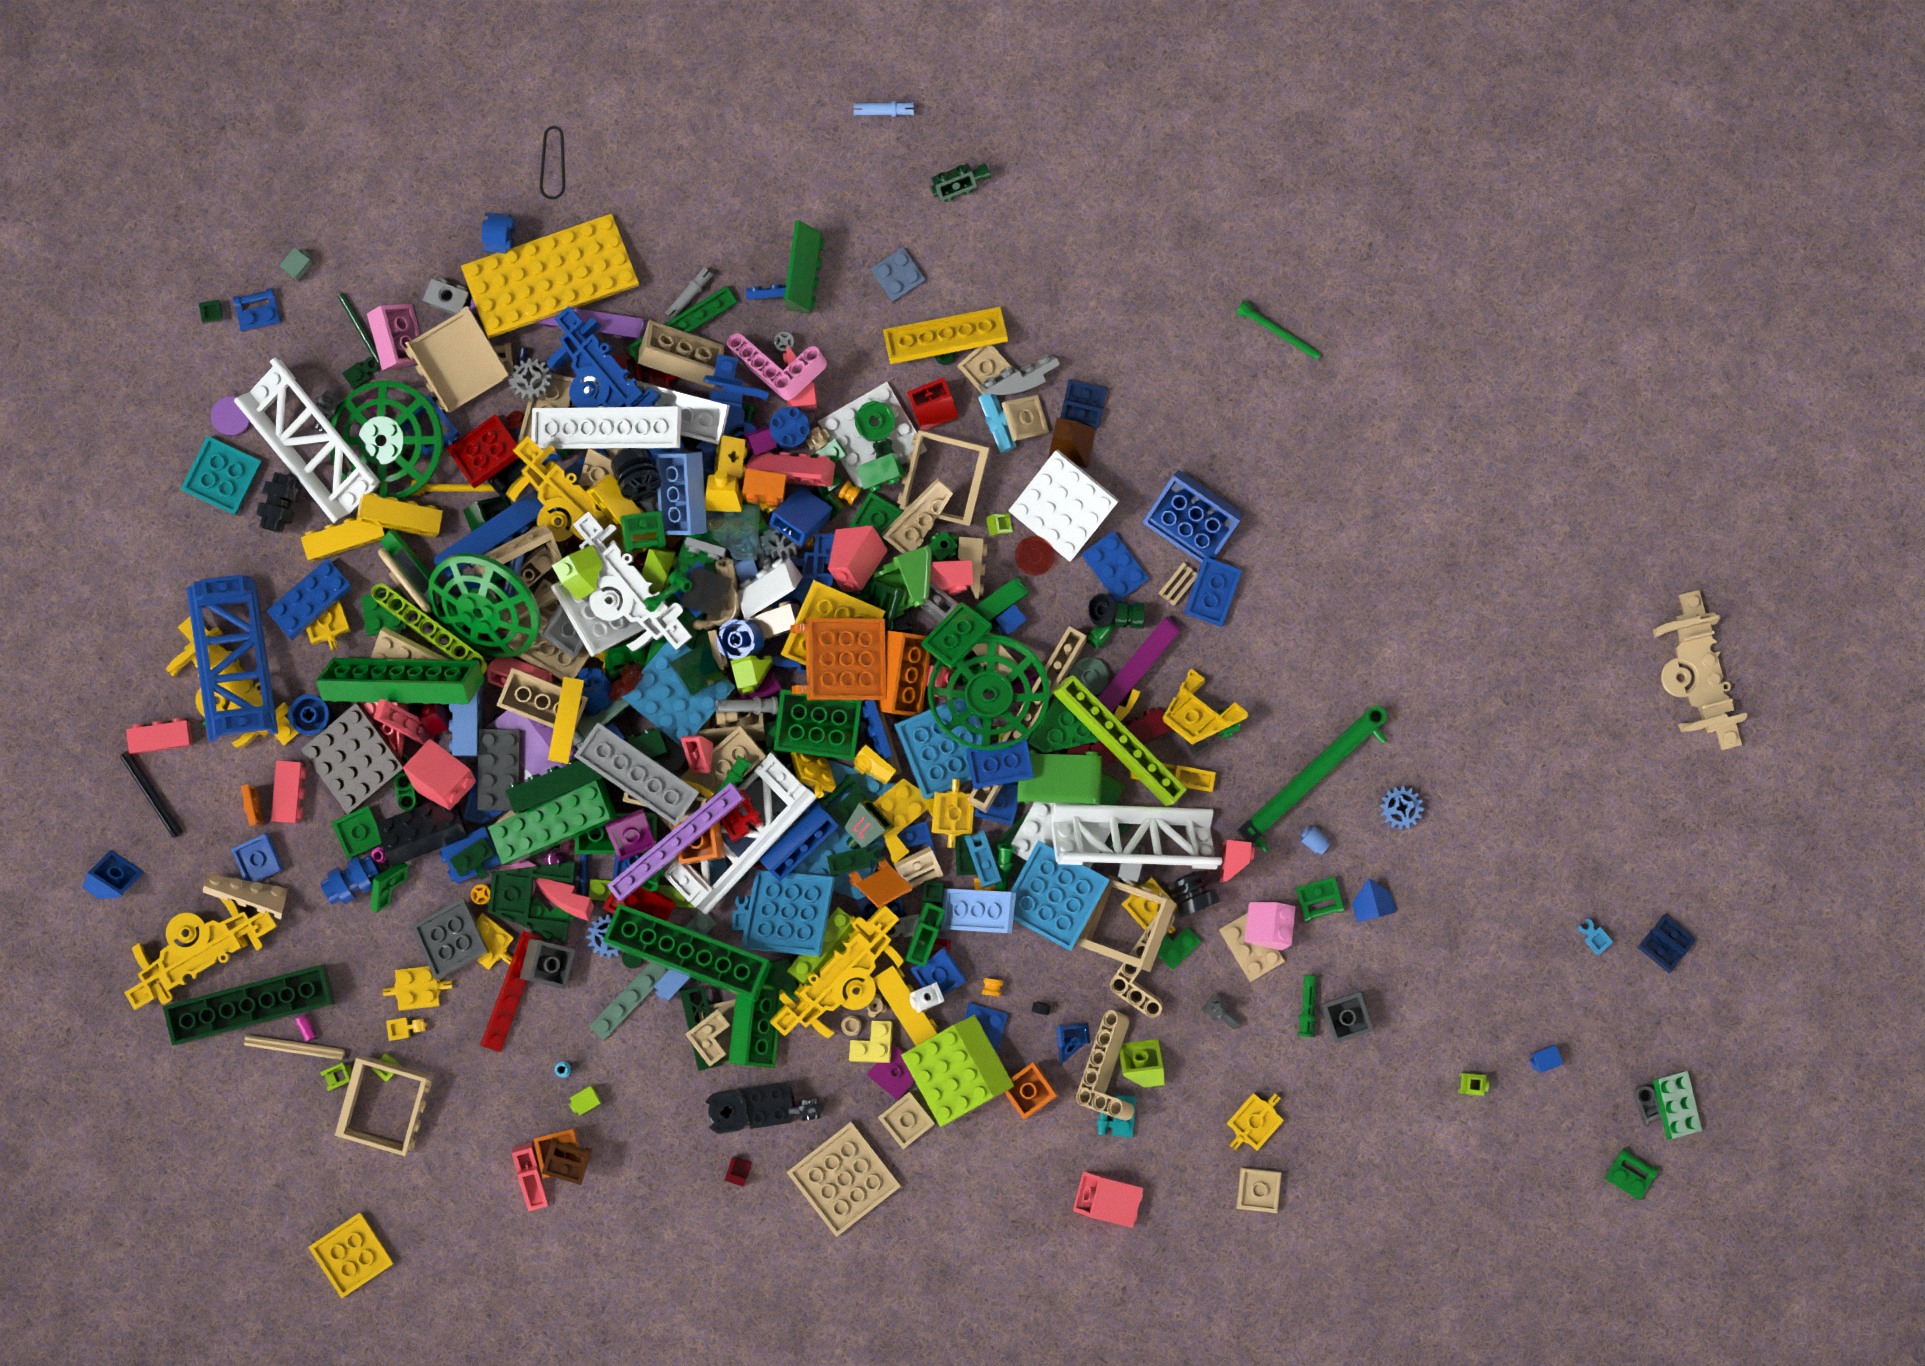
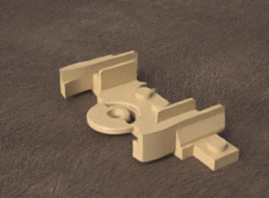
[1653,590,1748,750]

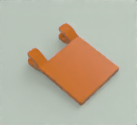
[849,856,912,908]

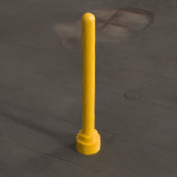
[411,480,496,496]

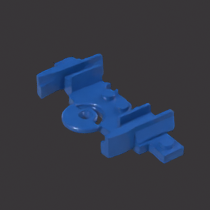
[546,306,661,408]
[695,354,769,513]
[771,533,835,685]

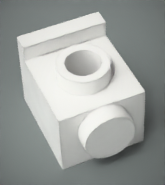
[910,982,944,1013]

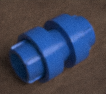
[320,856,382,904]

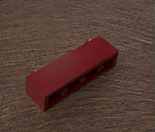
[1089,707,1172,768]

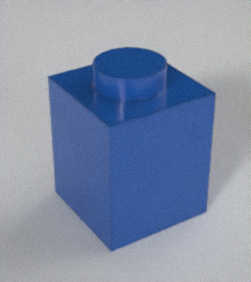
[995,604,1027,636]
[1529,1045,1563,1073]

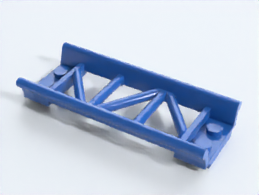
[186,575,278,742]

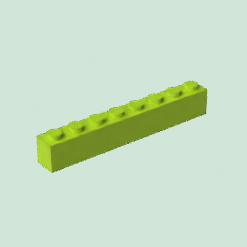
[1052,675,1187,806]

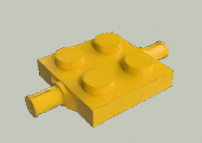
[306,599,351,651]
[790,752,836,798]
[932,778,974,848]
[1121,877,1177,934]
[476,913,515,970]
[383,966,453,1011]
[1226,1093,1284,1151]

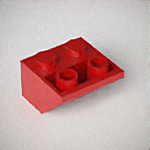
[907,377,959,431]

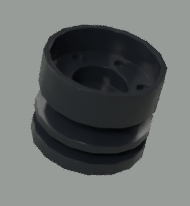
[611,448,662,500]
[1168,870,1220,918]

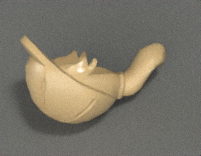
[692,585,740,630]

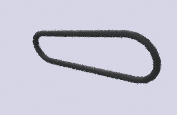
[539,126,565,200]

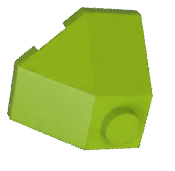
[552,545,603,601]
[731,656,773,695]

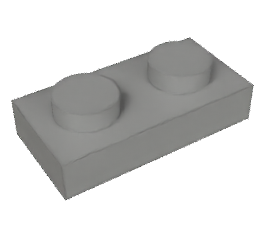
[684,537,727,561]

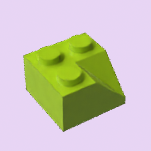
[642,546,678,593]

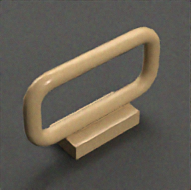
[378,548,433,614]

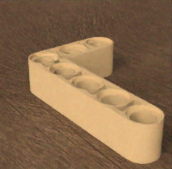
[1110,911,1175,1018]
[1076,1010,1134,1121]

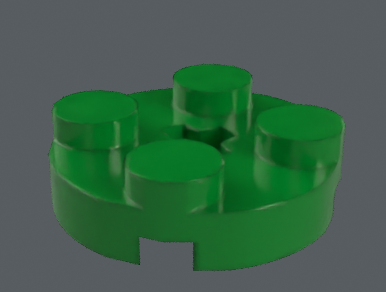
[855,401,895,442]

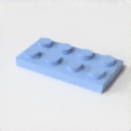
[940,888,1016,934]

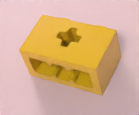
[713,435,747,481]

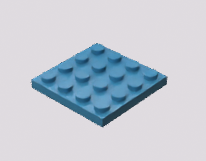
[620,641,735,749]
[894,698,983,799]
[1010,840,1110,951]
[741,870,835,956]

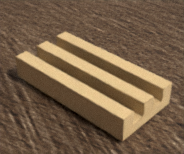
[1158,562,1197,606]

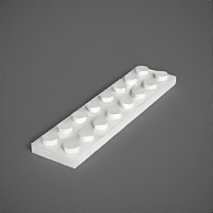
[572,377,730,445]
[531,407,681,449]

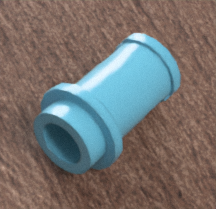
[555,1061,571,1078]

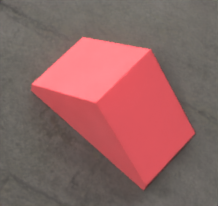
[681,735,713,774]

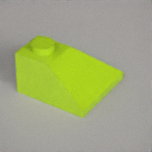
[1119,1039,1165,1087]

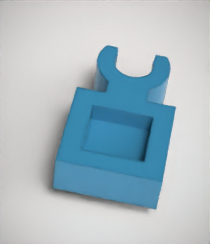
[732,896,751,932]
[1577,918,1613,955]

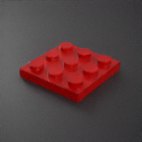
[447,414,519,489]

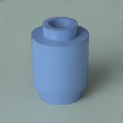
[1300,826,1331,855]

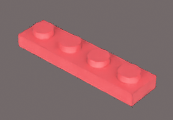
[374,699,435,745]

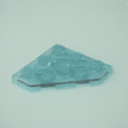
[706,505,760,560]

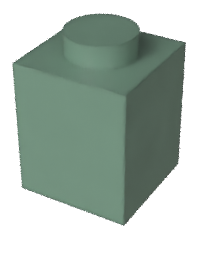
[279,247,313,281]

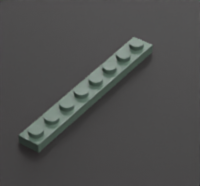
[589,911,717,1040]

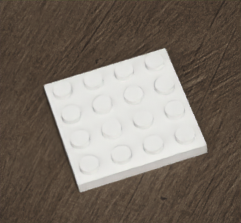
[818,382,927,488]
[1009,449,1119,562]
[551,581,646,657]
[1011,803,1111,868]

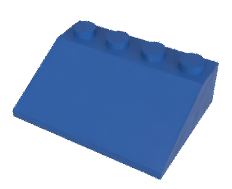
[1142,469,1245,563]

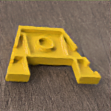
[1163,668,1248,744]
[873,779,934,863]

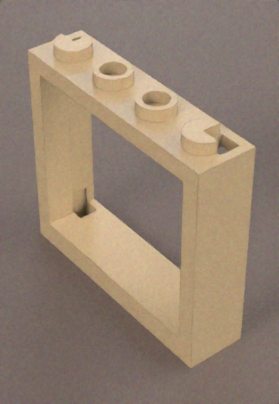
[897,430,990,526]
[474,524,562,623]
[1075,875,1176,972]
[335,1054,432,1156]

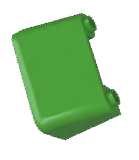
[871,545,932,618]
[1017,750,1102,805]

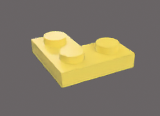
[849,1021,893,1063]

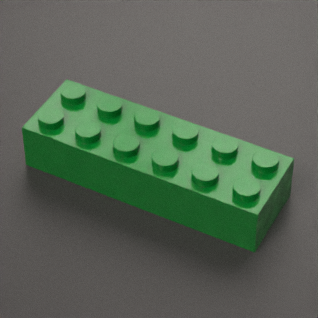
[488,780,618,865]

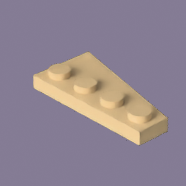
[567,448,614,527]
[882,478,953,554]
[203,874,288,919]

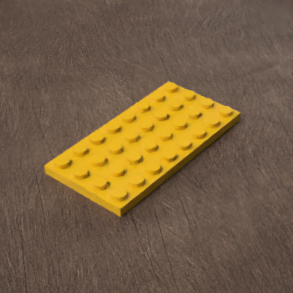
[461,213,639,339]

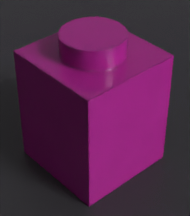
[744,426,777,455]

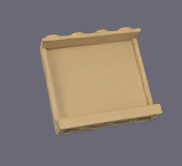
[405,306,511,413]

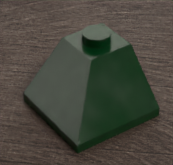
[670,643,725,698]

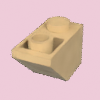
[519,544,554,588]

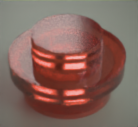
[507,411,525,429]

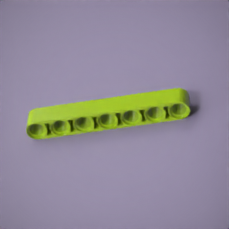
[371,583,487,674]

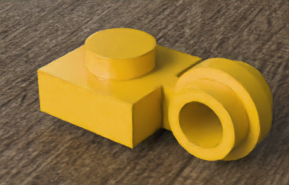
[386,1017,427,1041]

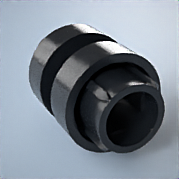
[256,472,301,533]

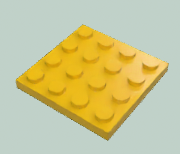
[781,580,885,665]

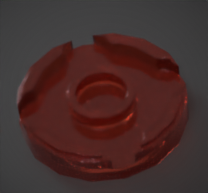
[1015,536,1055,576]

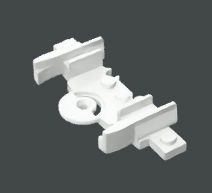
[573,512,692,651]

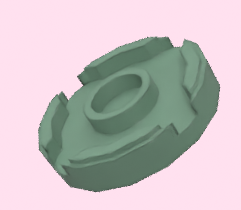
[1069,657,1109,696]

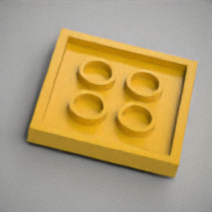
[308,1212,394,1298]

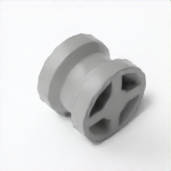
[774,331,795,353]

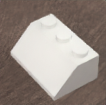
[737,557,803,619]

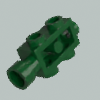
[930,163,991,202]

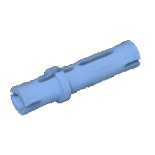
[854,101,914,117]

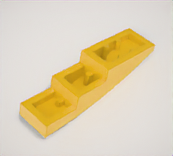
[548,677,584,764]
[1129,763,1216,792]

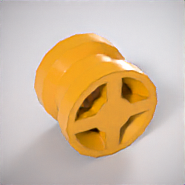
[838,480,862,505]
[471,884,491,905]
[981,978,1003,997]

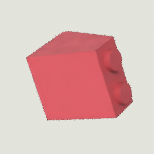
[828,526,887,592]
[403,739,476,810]
[1073,1171,1143,1228]

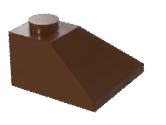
[1048,417,1095,468]

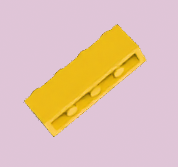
[586,474,656,554]
[356,493,443,538]
[301,518,386,562]
[872,965,938,1046]

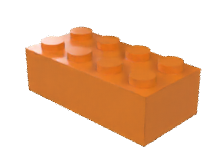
[876,631,930,716]

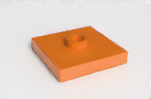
[241,784,264,827]

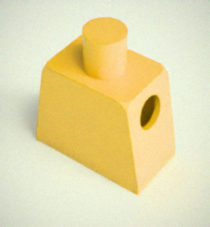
[705,470,743,512]

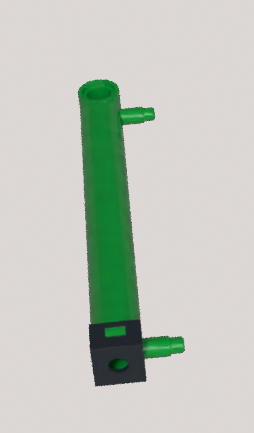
[1236,706,1388,853]

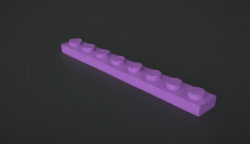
[607,783,745,902]

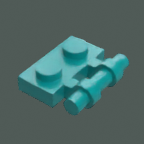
[1097,1094,1136,1138]

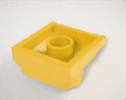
[853,744,897,785]

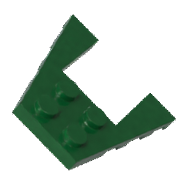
[488,861,576,943]

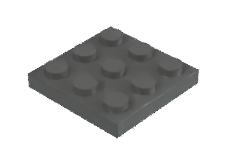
[412,898,489,980]

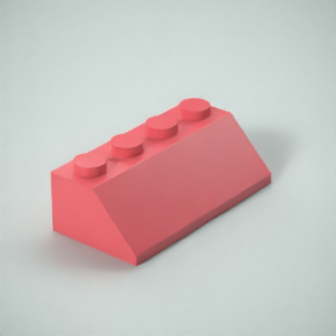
[745,451,835,487]

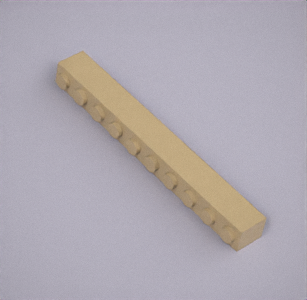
[968,626,1087,813]

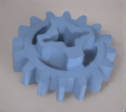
[1379,786,1424,830]
[586,914,619,959]

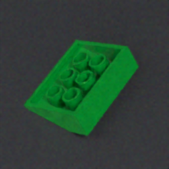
[784,220,825,314]
[773,689,862,760]

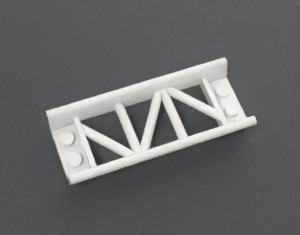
[234,357,381,524]
[663,751,817,915]
[1051,803,1222,869]

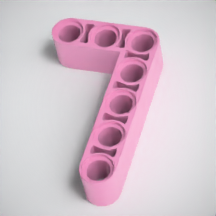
[727,333,827,400]

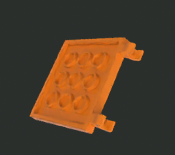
[790,618,887,700]

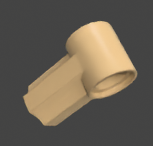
[715,558,740,592]

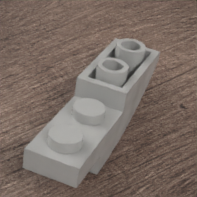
[979,354,1060,395]

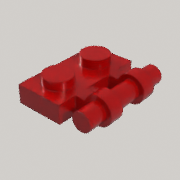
[720,789,763,842]

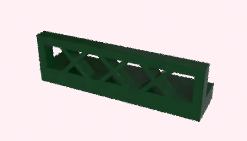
[680,986,722,1071]

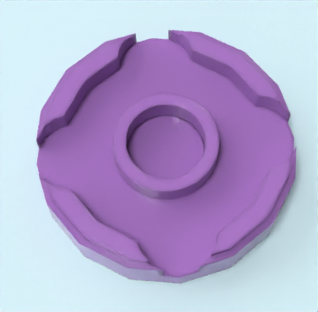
[211,396,250,436]

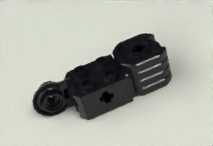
[706,1082,826,1134]

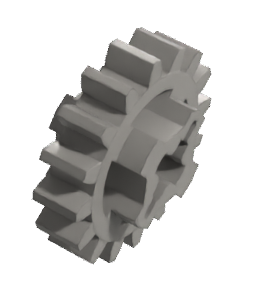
[508,358,553,402]
[760,525,803,560]

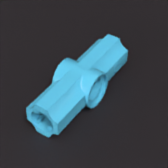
[978,393,1016,453]

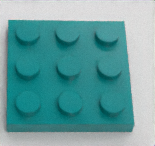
[180,436,262,516]

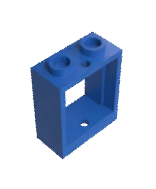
[402,394,460,459]

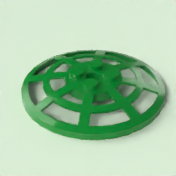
[328,380,444,500]
[428,553,541,658]
[928,634,1050,751]

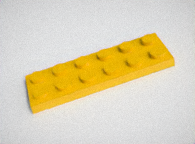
[883,307,1008,364]

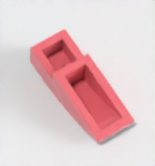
[535,878,594,921]
[512,1142,548,1212]

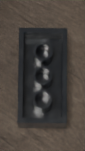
[376,801,468,867]

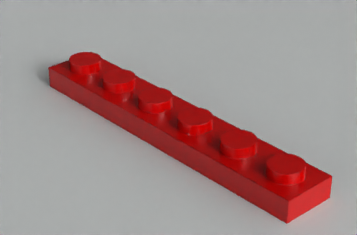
[480,930,543,1053]

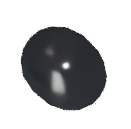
[1088,593,1116,628]

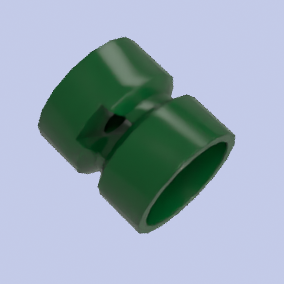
[1114,601,1145,629]

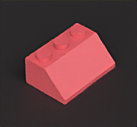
[930,560,973,596]
[1219,840,1255,883]

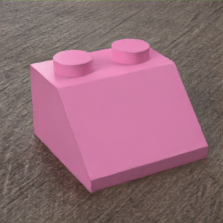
[1244,902,1296,950]

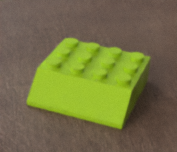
[901,1015,1015,1127]

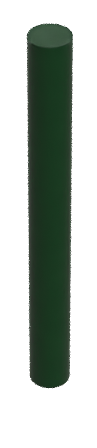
[337,293,380,365]

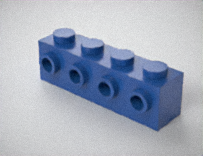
[759,803,839,882]

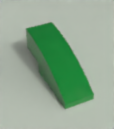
[905,902,945,968]

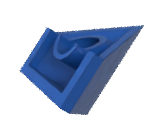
[1352,878,1396,923]
[1056,1023,1090,1065]

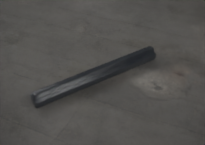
[120,751,183,838]

